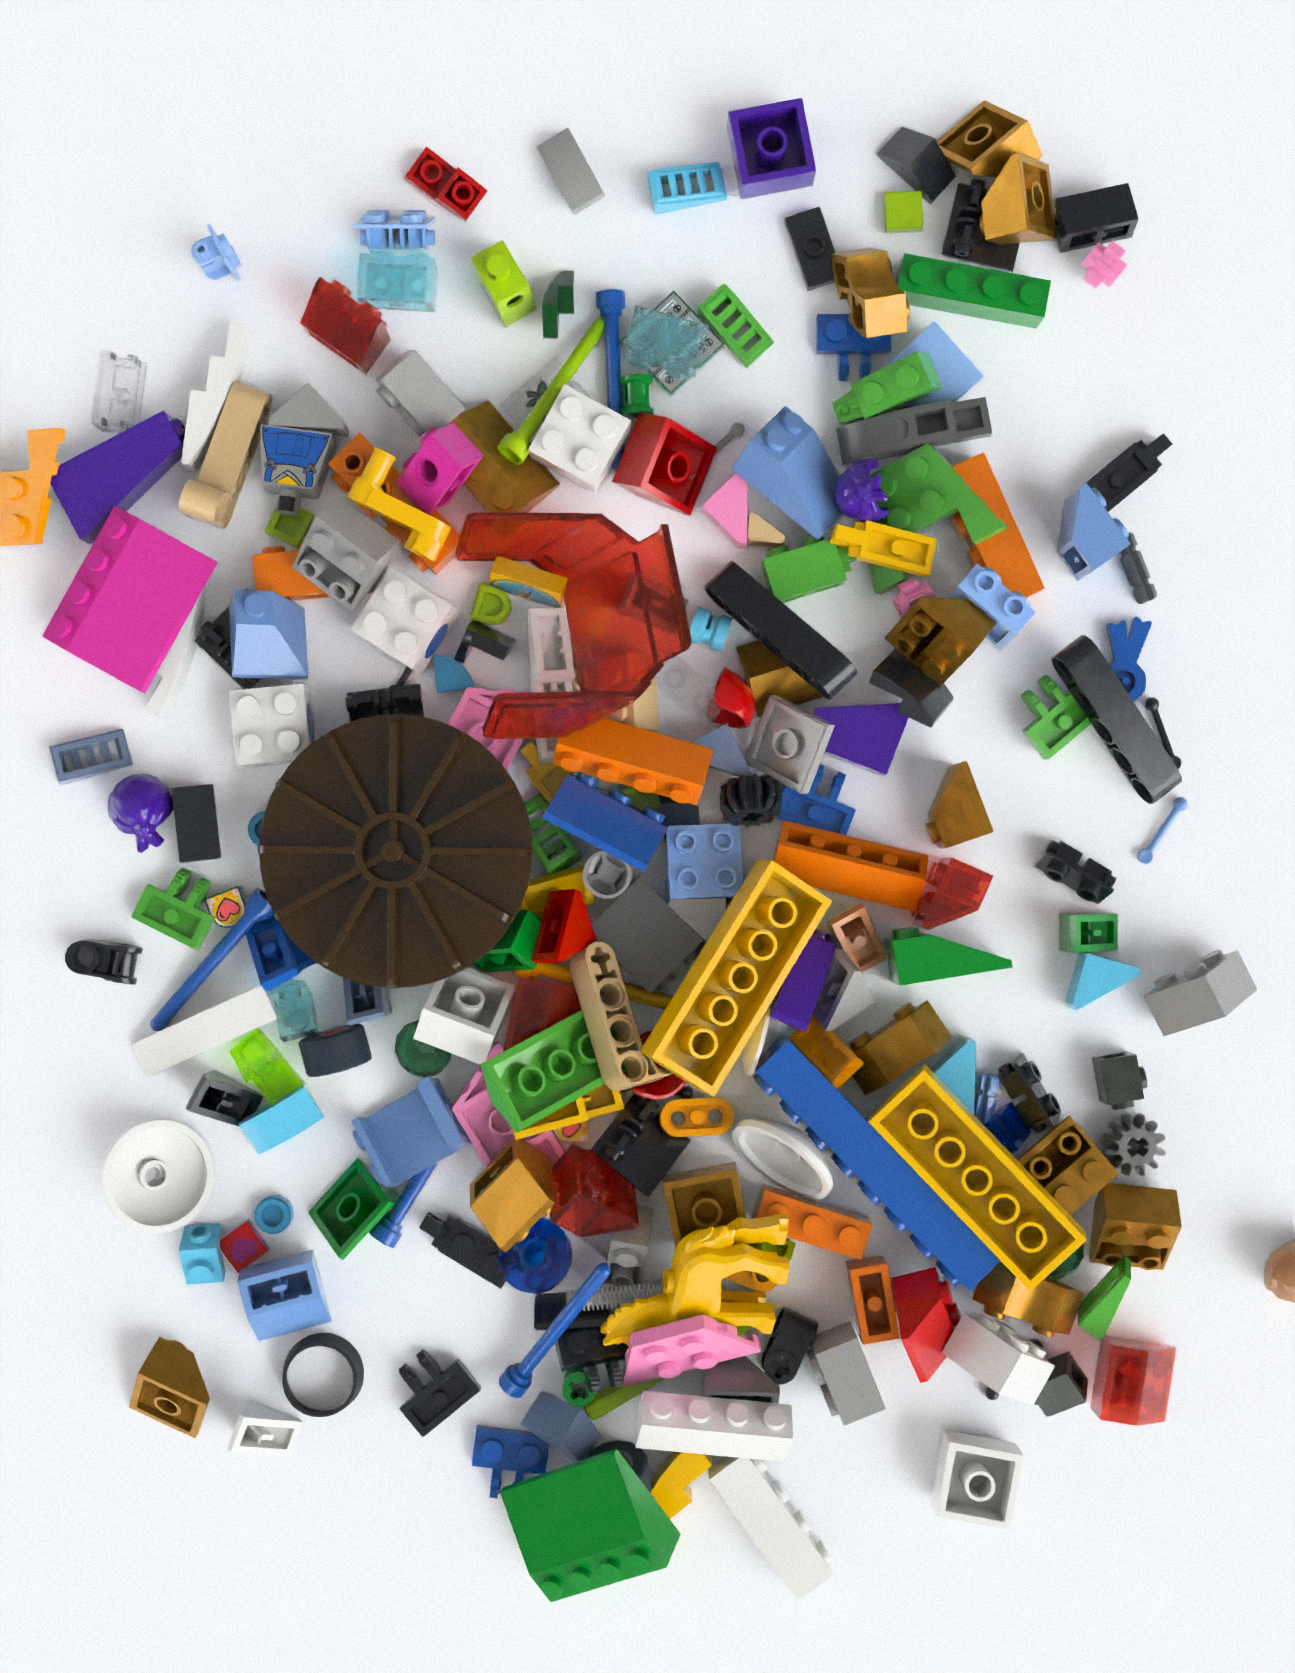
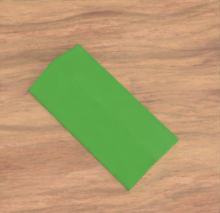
[481,999,627,1133]

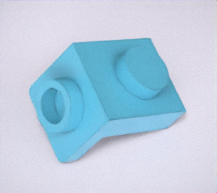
[179,1223,226,1285]

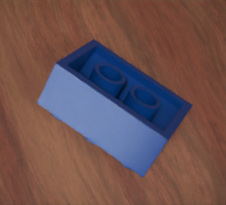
[542,772,669,872]

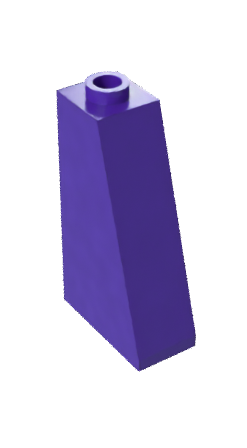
[50,410,185,545]

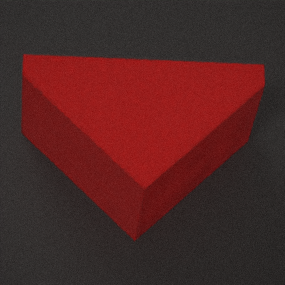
[531,889,597,964]

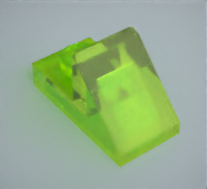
[229,1028,306,1104]

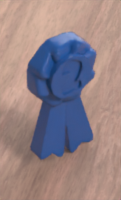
[1106,616,1152,702]

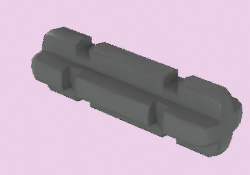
[1119,532,1158,604]

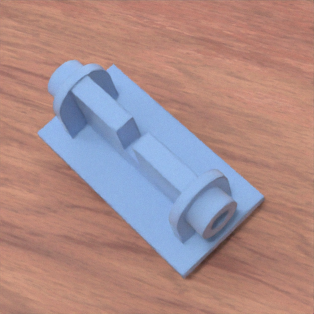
[191,224,241,281]

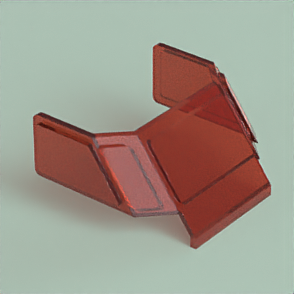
[455,512,692,739]

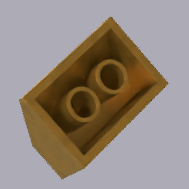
[446,400,560,533]

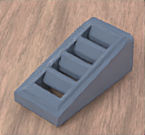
[49,729,133,786]

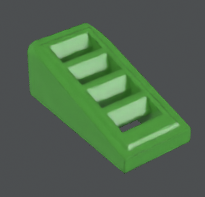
[697,283,774,368]
[524,793,582,874]
[1078,1256,1131,1340]

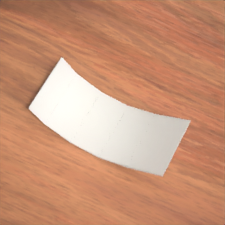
[543,1224,606,1280]

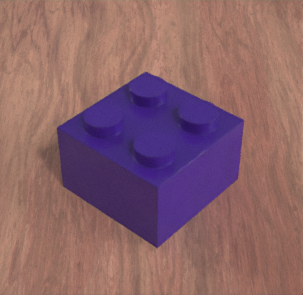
[727,98,816,200]

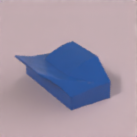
[246,915,316,992]

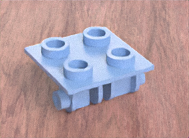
[352,210,436,249]
[666,824,743,900]

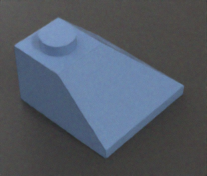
[229,590,308,679]

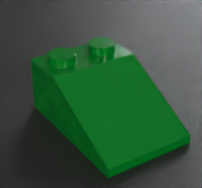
[884,926,1013,986]

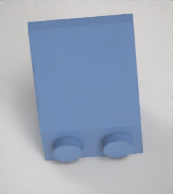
[731,406,842,540]

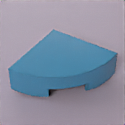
[433,655,475,693]

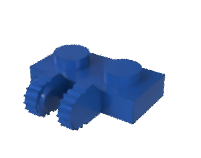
[816,314,891,381]
[776,764,856,835]
[472,1425,549,1499]

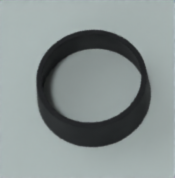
[282,1333,364,1417]

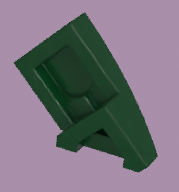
[542,271,574,339]

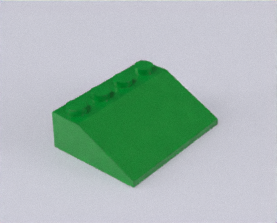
[500,1448,681,1602]

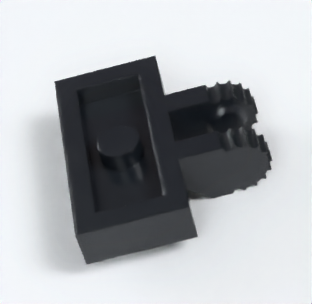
[555,1326,629,1393]
[398,1349,482,1438]

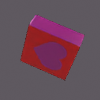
[220,1219,270,1273]

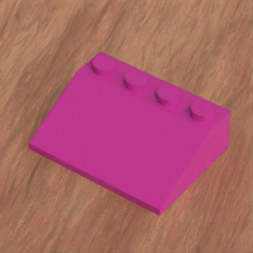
[42,505,218,694]

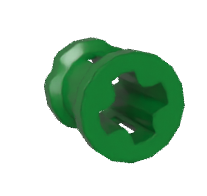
[620,374,654,418]
[562,1368,596,1407]

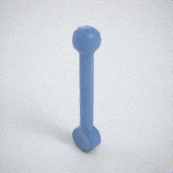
[1137,797,1188,864]

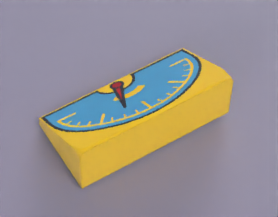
[490,556,568,608]

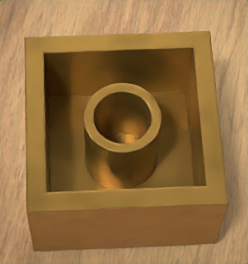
[663,1162,746,1249]

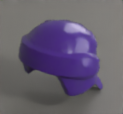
[834,458,889,523]
[108,774,174,853]

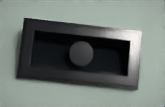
[534,1292,610,1331]

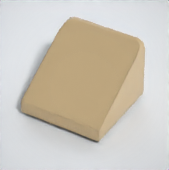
[747,511,785,548]

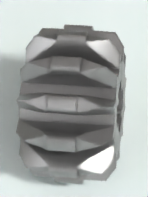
[1101,1113,1166,1176]

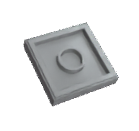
[745,695,835,794]

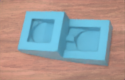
[238,1084,324,1154]

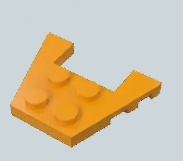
[0,428,65,547]

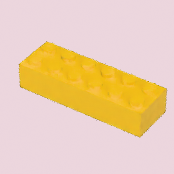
[640,859,832,1096]
[868,1064,1087,1291]

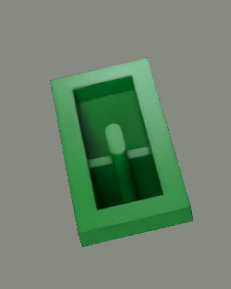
[1059,913,1118,953]

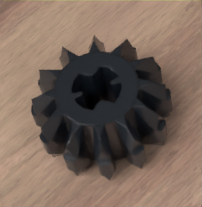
[719,773,782,828]

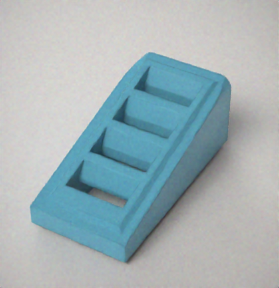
[647,162,727,215]

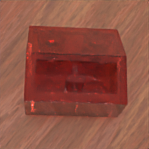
[300,277,391,375]
[910,857,994,930]
[503,975,582,1051]
[550,1143,639,1238]
[1090,1335,1176,1426]

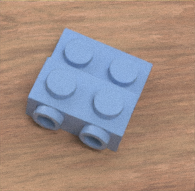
[949,564,1035,650]

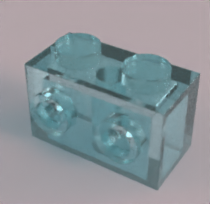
[357,249,438,312]
[624,305,709,380]

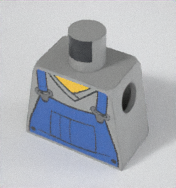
[260,424,337,516]

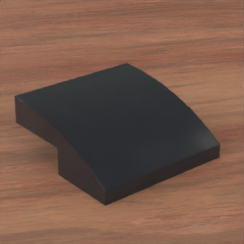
[869,649,954,728]

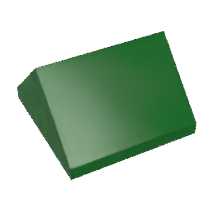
[308,1158,401,1260]

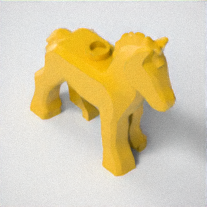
[600,1213,790,1346]

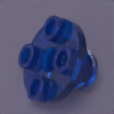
[496,1218,572,1294]

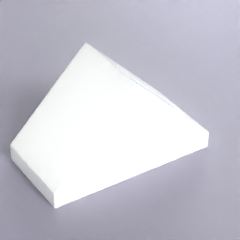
[227,1400,303,1457]

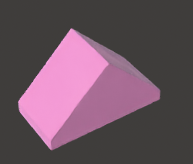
[702,473,748,549]

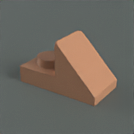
[828,903,888,973]

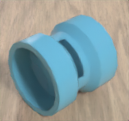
[686,606,733,653]

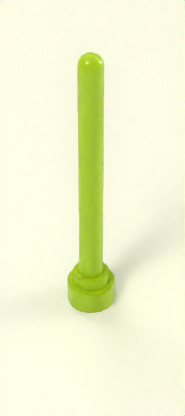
[497,317,604,465]

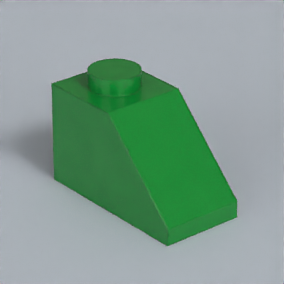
[473,910,541,973]

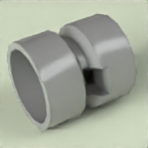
[583,849,636,899]

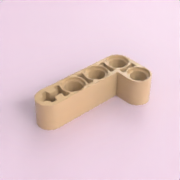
[179,381,273,530]
[569,942,673,1091]

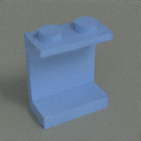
[351,1076,471,1187]

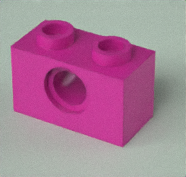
[396,423,484,514]

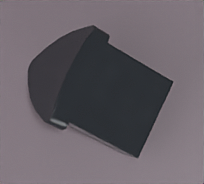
[454,621,516,664]

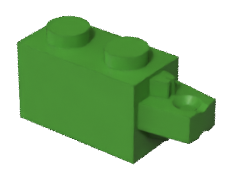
[832,351,943,424]
[760,535,858,603]

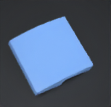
[885,321,984,409]

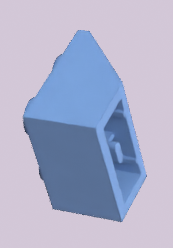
[1056,483,1131,581]
[237,1249,332,1341]

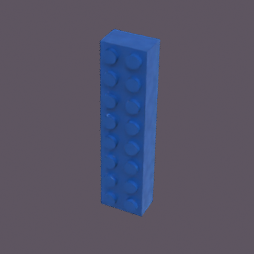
[753,1034,1000,1291]

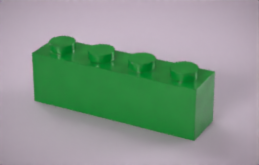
[896,253,1051,329]

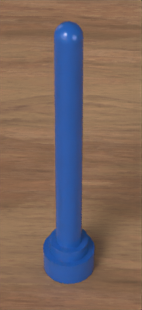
[596,289,626,471]
[150,888,274,1031]
[369,1162,439,1248]
[498,1263,611,1398]

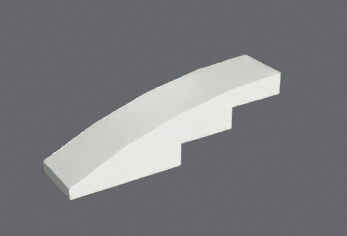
[181,320,251,472]
[145,585,206,719]
[528,608,576,764]
[132,985,279,1078]

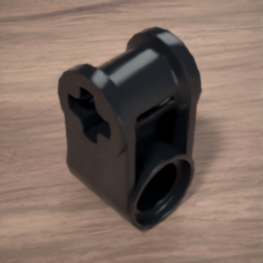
[65,939,143,985]
[761,1306,819,1385]

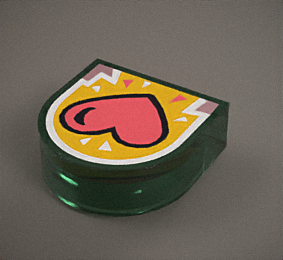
[204,885,248,928]

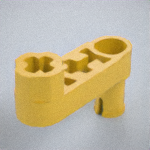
[347,447,451,562]

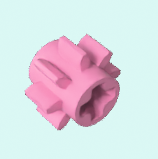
[1081,240,1127,289]
[892,577,937,618]

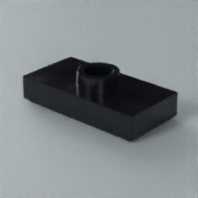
[784,206,835,291]

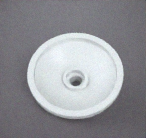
[101,1119,214,1234]
[732,1119,833,1199]

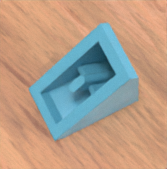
[1065,952,1142,1011]
[930,1038,976,1114]

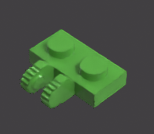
[1020,675,1091,760]
[131,868,216,950]

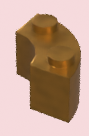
[831,248,910,338]
[849,1000,952,1095]
[972,1261,1085,1338]

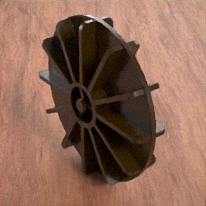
[258,714,533,988]

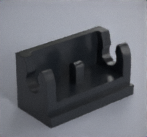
[1054,183,1139,253]
[171,784,221,863]

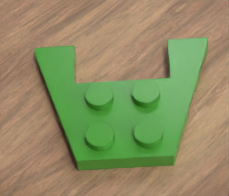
[870,443,1008,595]

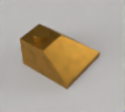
[937,100,1043,178]
[980,153,1057,245]
[925,760,994,849]
[129,1336,210,1439]

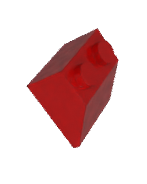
[612,413,717,516]
[891,1267,961,1383]

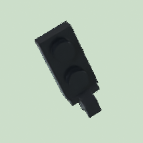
[1086,433,1173,512]
[419,1212,521,1289]

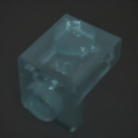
[268,979,319,1042]

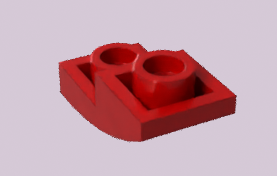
[404,146,488,222]

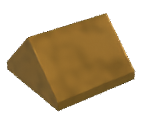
[736,640,823,718]

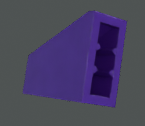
[813,703,909,777]
[770,929,837,1032]

